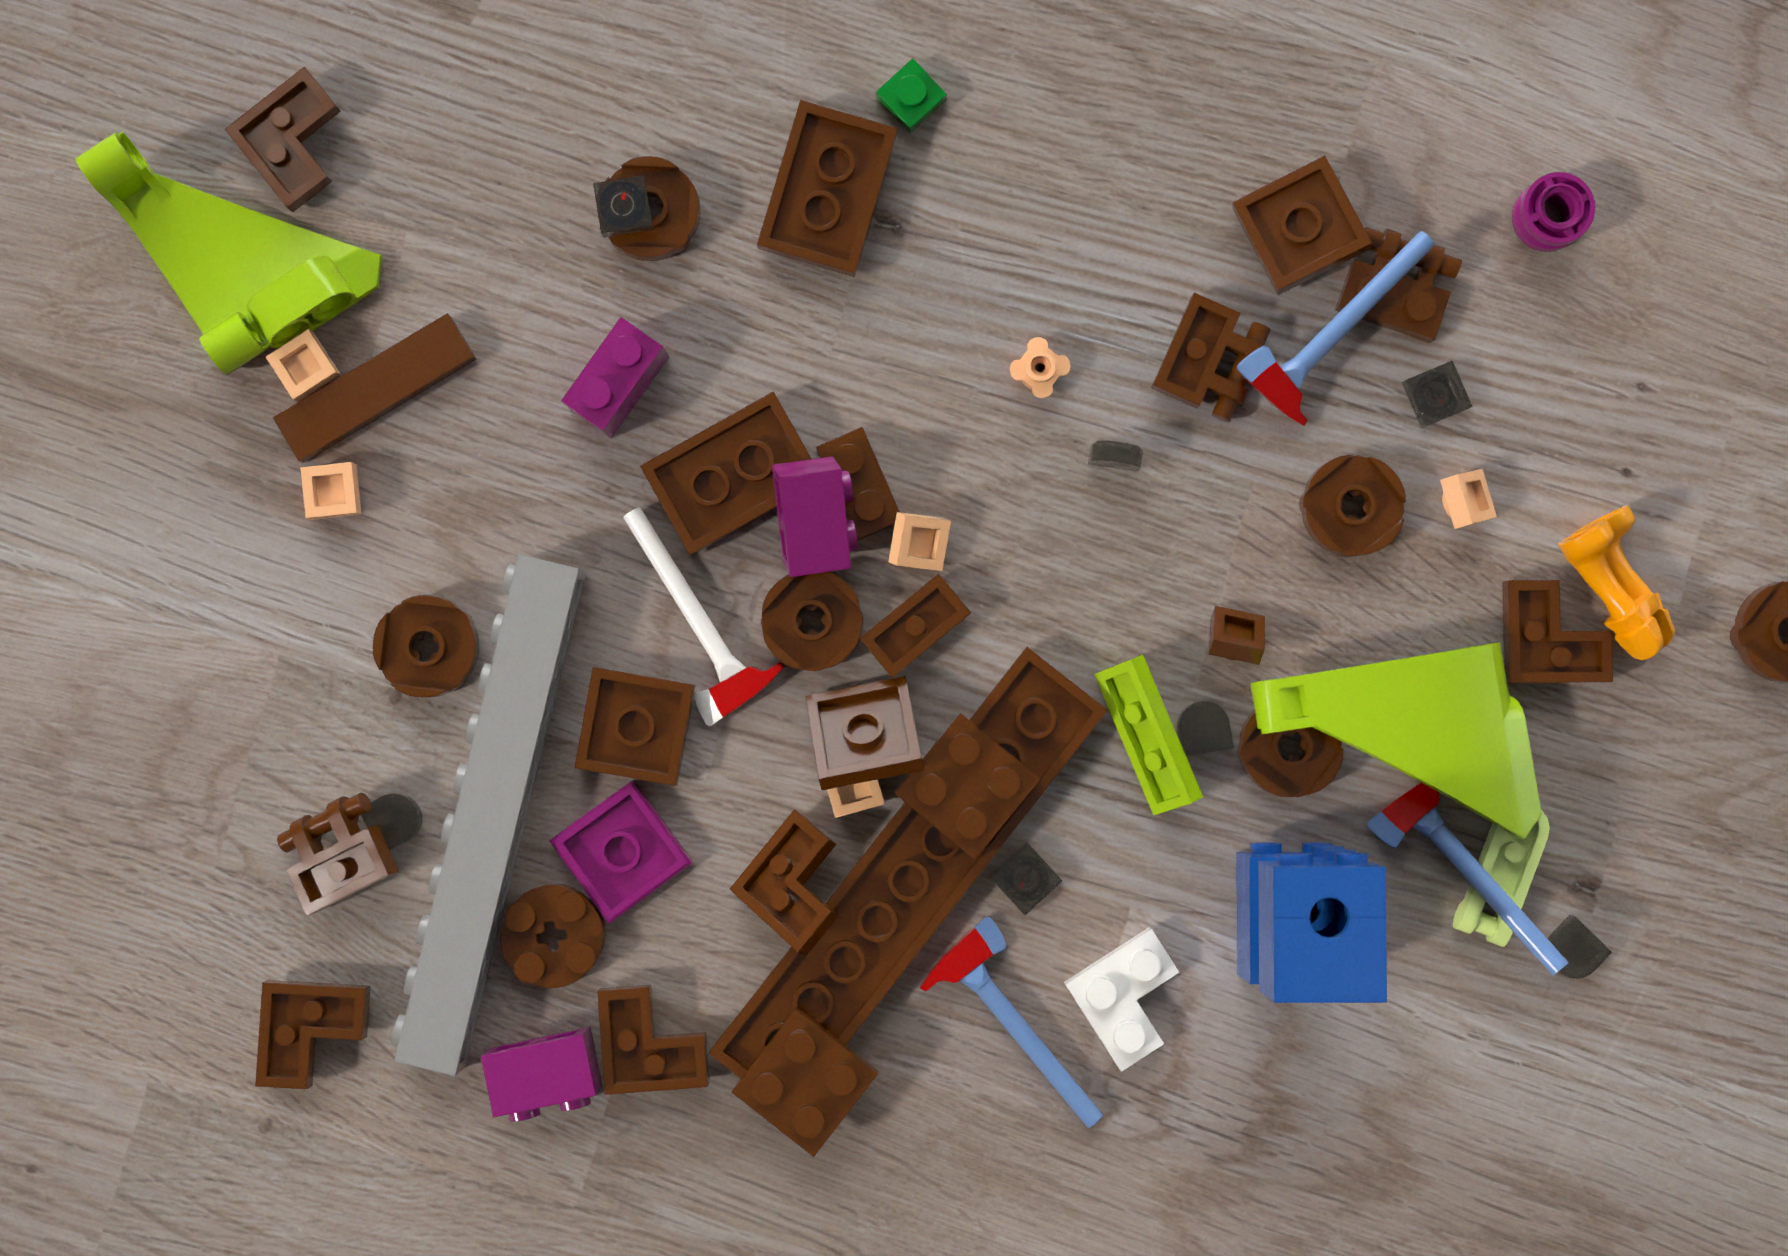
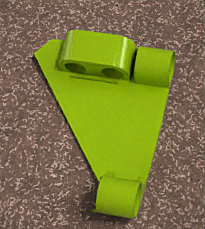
[75,131,383,375]
[1250,642,1542,839]

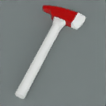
[623,507,786,726]

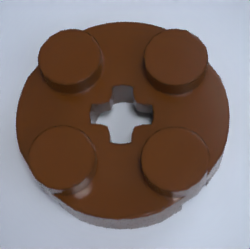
[597,156,701,261]
[1299,455,1406,558]
[761,572,863,672]
[1730,581,1788,683]
[373,595,479,698]
[1237,709,1344,797]
[500,883,606,988]

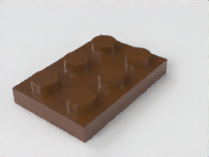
[757,100,898,277]
[640,391,812,556]

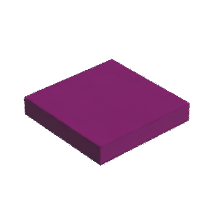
[549,780,693,924]

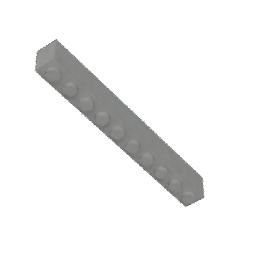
[391,554,586,1076]

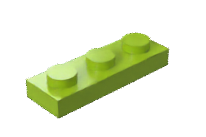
[1094,654,1203,815]

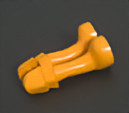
[1557,505,1675,660]

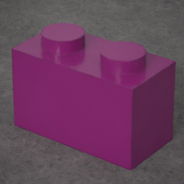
[561,317,669,439]
[772,456,857,577]
[481,1026,603,1122]

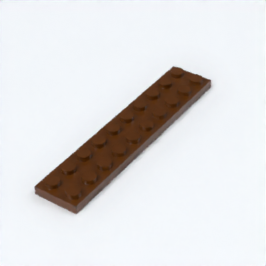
[709,647,1108,1079]

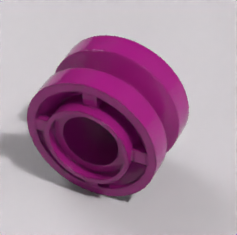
[1512,172,1596,252]

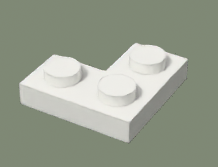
[1064,927,1180,1072]

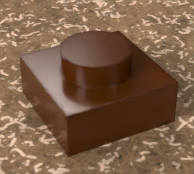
[1209,606,1265,665]

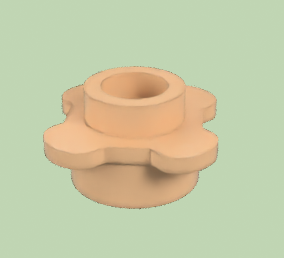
[1009,337,1070,399]

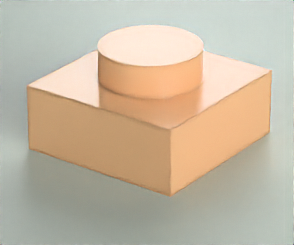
[266,329,341,402]
[300,462,362,520]
[1440,469,1497,529]
[888,512,951,571]
[827,779,885,818]

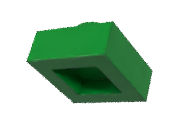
[876,58,947,134]

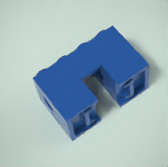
[1236,842,1387,1003]

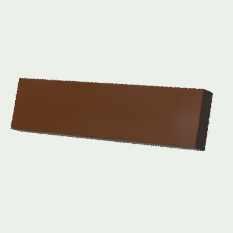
[273,313,477,463]

